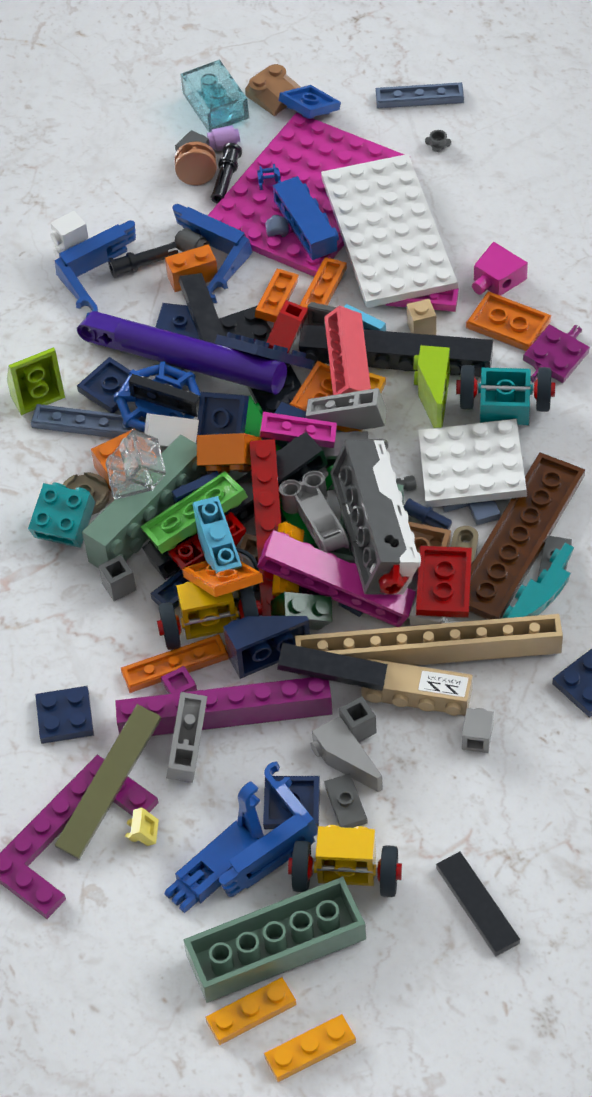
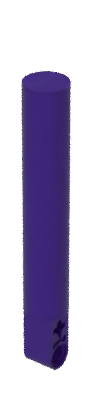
[77,311,287,394]

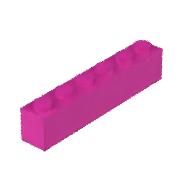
[257,530,416,627]

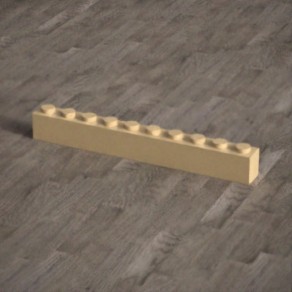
[295,614,563,675]

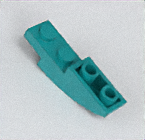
[502,542,574,618]

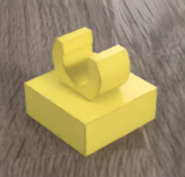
[125,808,159,846]

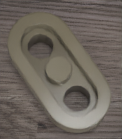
[451,526,478,565]

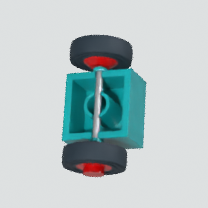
[456,365,555,425]

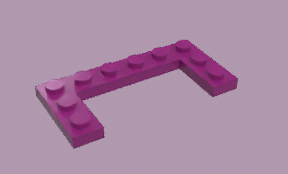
[0,754,159,919]

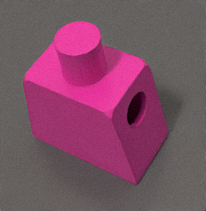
[472,242,528,296]

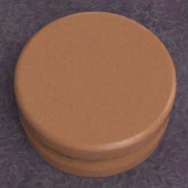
[175,142,217,185]

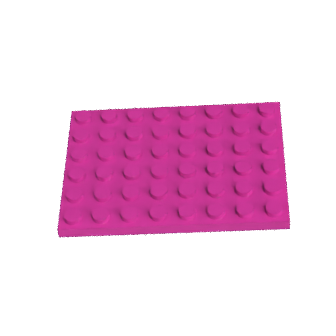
[208,112,410,277]

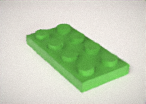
[141,471,248,554]

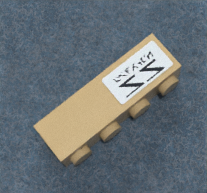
[361,658,473,716]

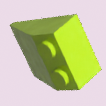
[414,345,450,428]
[7,347,65,415]

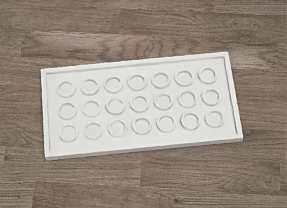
[321,154,458,308]

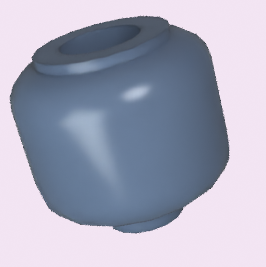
[265,215,289,237]

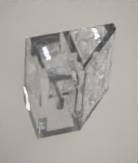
[105,429,166,499]

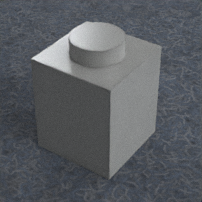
[462,708,494,753]

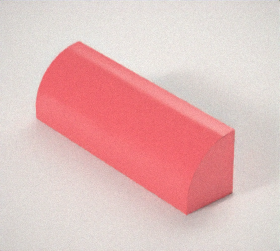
[324,305,371,395]

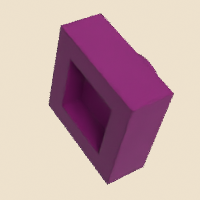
[161,666,197,694]

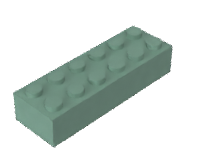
[82,434,207,568]
[183,877,366,1003]

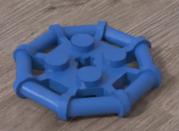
[114,362,200,432]

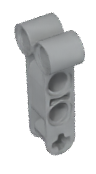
[279,471,349,553]

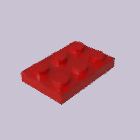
[416,546,472,618]

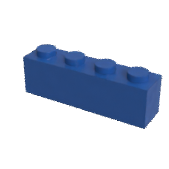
[273,176,339,260]

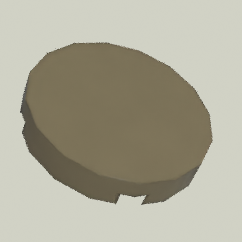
[63,472,110,515]

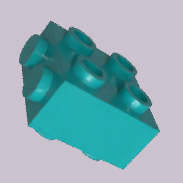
[28,482,96,548]

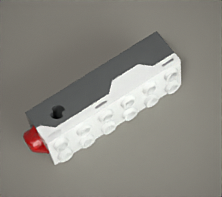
[330,440,421,595]

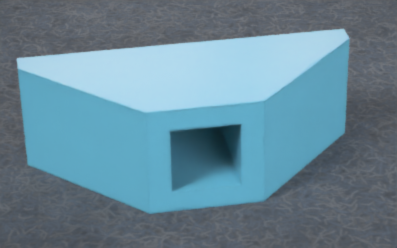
[193,496,242,574]

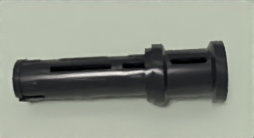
[211,143,242,204]
[108,242,178,278]

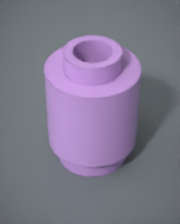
[207,125,240,151]

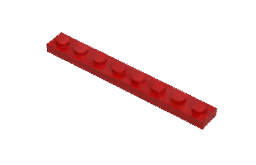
[250,439,281,616]

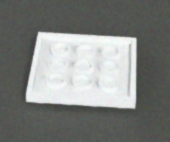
[418,419,527,508]

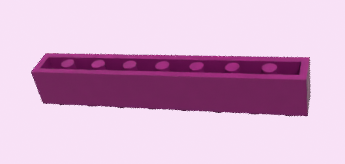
[115,677,333,736]

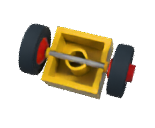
[157,581,262,650]
[288,825,402,897]

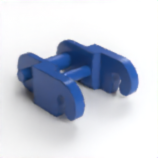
[257,164,281,190]

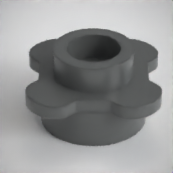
[425,130,451,152]

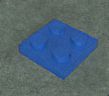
[279,85,341,119]

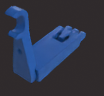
[172,204,252,303]
[54,220,136,317]
[219,761,318,897]
[164,781,264,913]

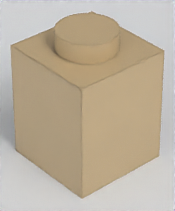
[407,299,436,335]

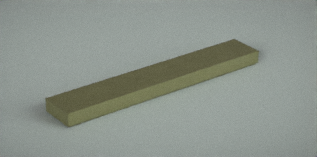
[55,704,161,860]

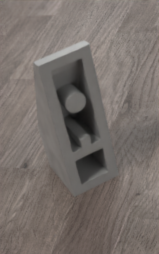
[306,388,387,430]
[166,692,207,783]
[310,716,383,792]

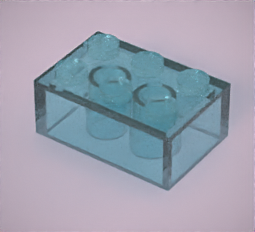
[180,59,249,132]

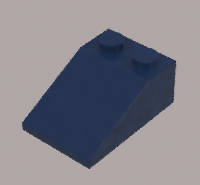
[223,616,310,679]

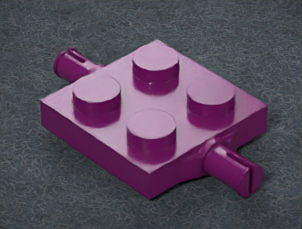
[523,324,590,383]

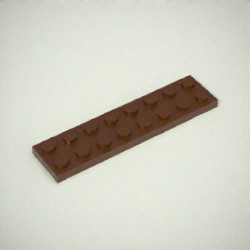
[469,452,585,620]

